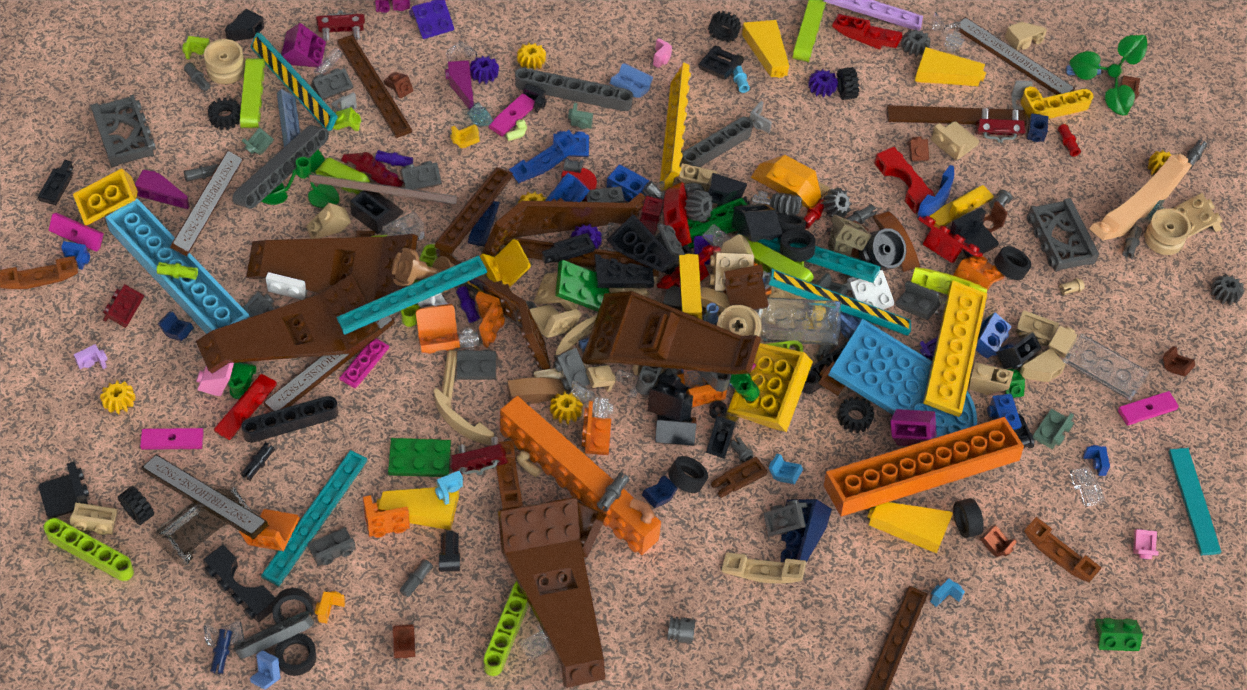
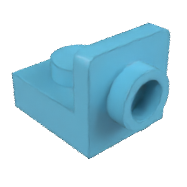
[435,471,463,505]

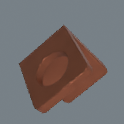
[983,201,1008,233]

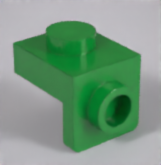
[1005,369,1025,398]

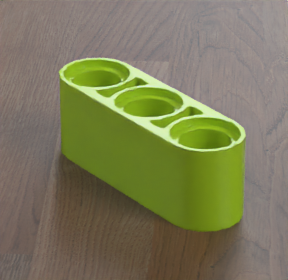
[316,158,370,195]

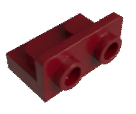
[103,284,145,328]

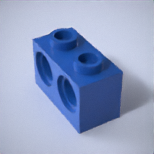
[607,164,649,202]
[976,312,1012,358]

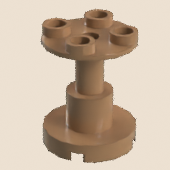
[392,248,454,293]

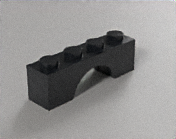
[203,544,275,623]

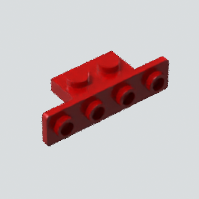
[918,216,983,263]
[656,245,721,289]
[214,374,277,440]

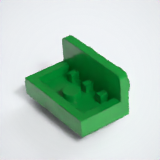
[1095,618,1143,651]

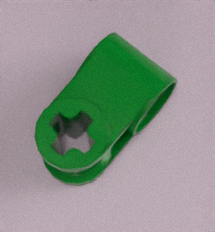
[228,362,256,399]
[730,374,760,401]

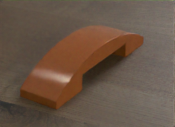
[872,211,920,272]
[0,256,78,289]
[496,440,523,510]
[1024,517,1102,583]

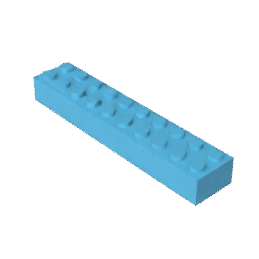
[105,198,250,334]

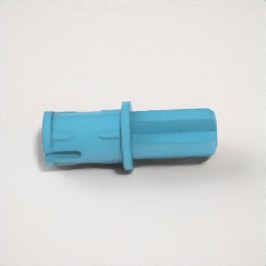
[732,65,750,93]

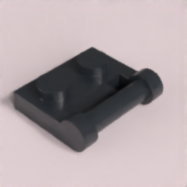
[698,45,744,80]

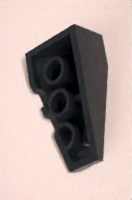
[606,214,676,273]

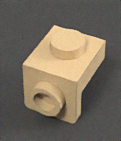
[586,365,616,392]

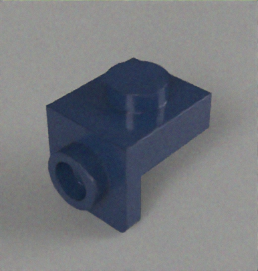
[158,311,194,341]
[642,475,677,509]

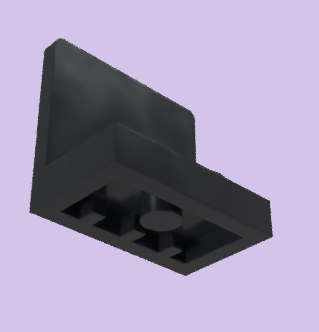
[950,207,999,258]

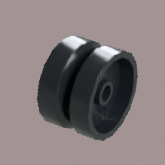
[858,228,906,271]

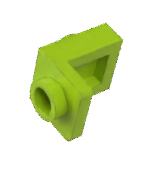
[333,107,361,131]

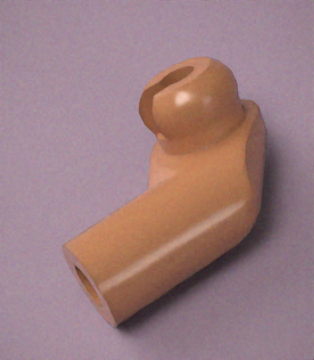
[630,498,655,524]

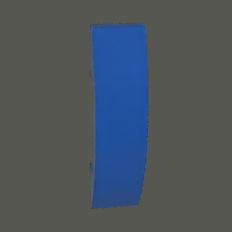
[509,130,579,184]
[917,165,954,218]

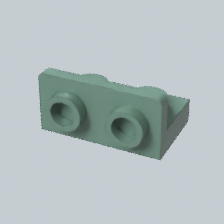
[1033,408,1074,450]

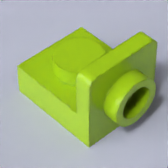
[182,36,210,60]

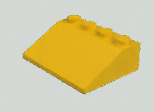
[727,343,813,432]

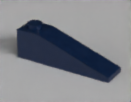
[781,499,832,563]

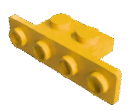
[930,185,994,226]

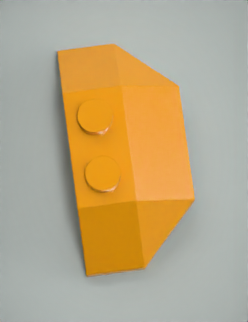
[751,155,822,209]

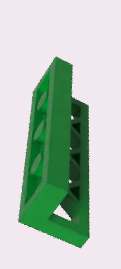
[687,198,747,249]

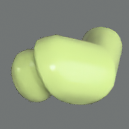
[506,119,527,141]

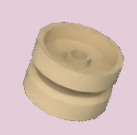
[204,39,245,85]
[1144,208,1191,255]
[717,305,762,337]

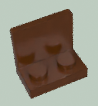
[724,264,769,310]
[577,502,606,558]

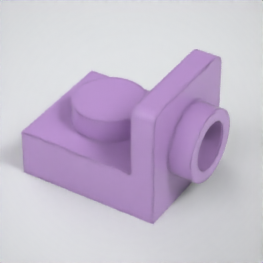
[74,344,108,369]

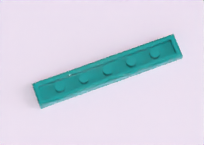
[1168,448,1222,556]

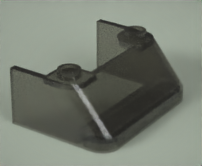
[152,486,252,565]

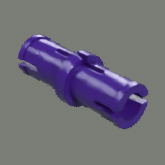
[375,150,413,167]
[456,286,480,323]

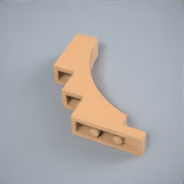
[1089,154,1192,240]

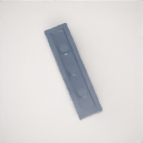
[277,89,300,147]

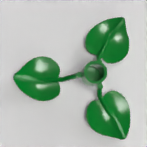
[1069,35,1148,116]
[261,149,339,208]

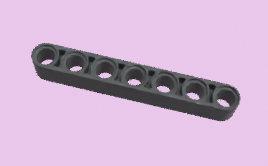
[515,68,633,111]
[232,125,329,209]

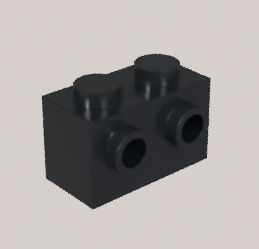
[996,332,1042,369]
[647,384,693,422]

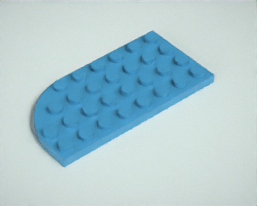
[829,319,977,437]

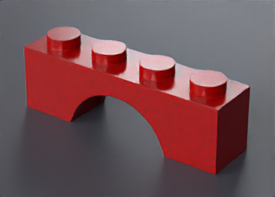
[874,147,935,214]

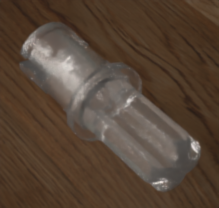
[314,48,342,76]

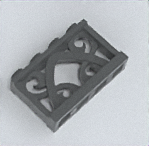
[91,95,156,168]
[1027,198,1099,272]

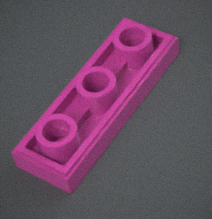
[489,93,535,137]
[49,213,104,252]
[339,339,389,389]
[1118,391,1179,426]
[140,428,204,450]

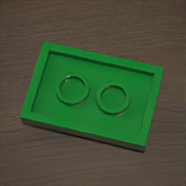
[555,260,609,312]
[388,438,451,477]

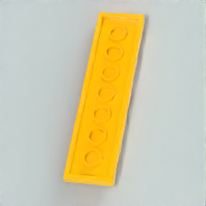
[659,62,691,191]
[923,281,987,417]

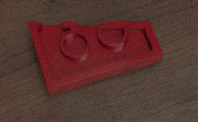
[341,152,404,187]

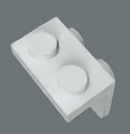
[842,270,894,309]
[266,272,308,300]

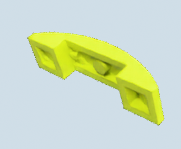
[911,267,988,295]

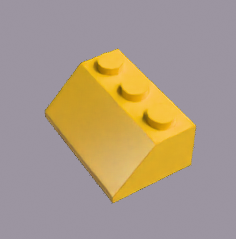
[73,168,138,226]

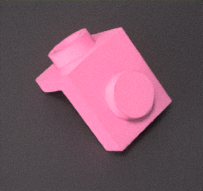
[653,38,672,68]
[1133,529,1158,559]

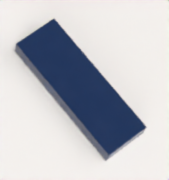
[468,201,500,247]

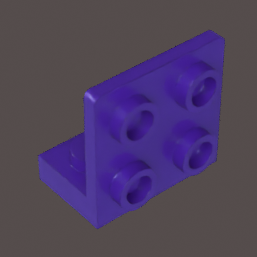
[409,0,455,39]

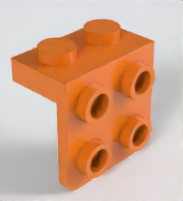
[953,256,1005,291]
[416,304,460,354]

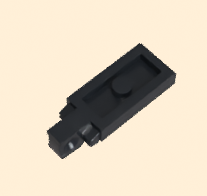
[38,160,74,206]
[542,233,595,264]

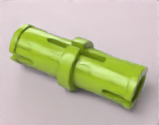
[157,262,198,280]

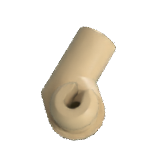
[516,450,542,478]

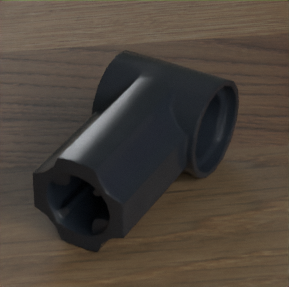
[439,531,460,572]

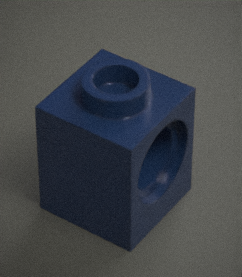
[1027,113,1049,142]

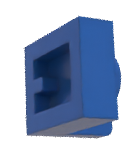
[61,241,90,270]
[1083,445,1110,476]

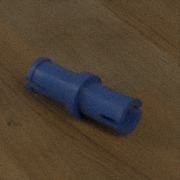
[210,629,233,675]

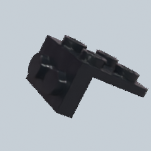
[38,461,90,519]

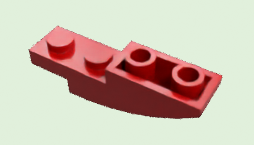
[832,14,902,50]
[663,182,691,246]

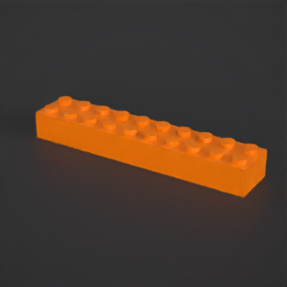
[500,395,661,555]
[824,417,1024,517]

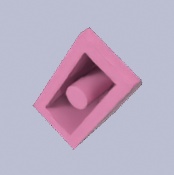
[196,363,234,396]

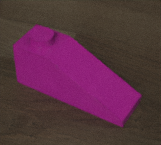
[445,60,474,111]
[135,169,190,209]

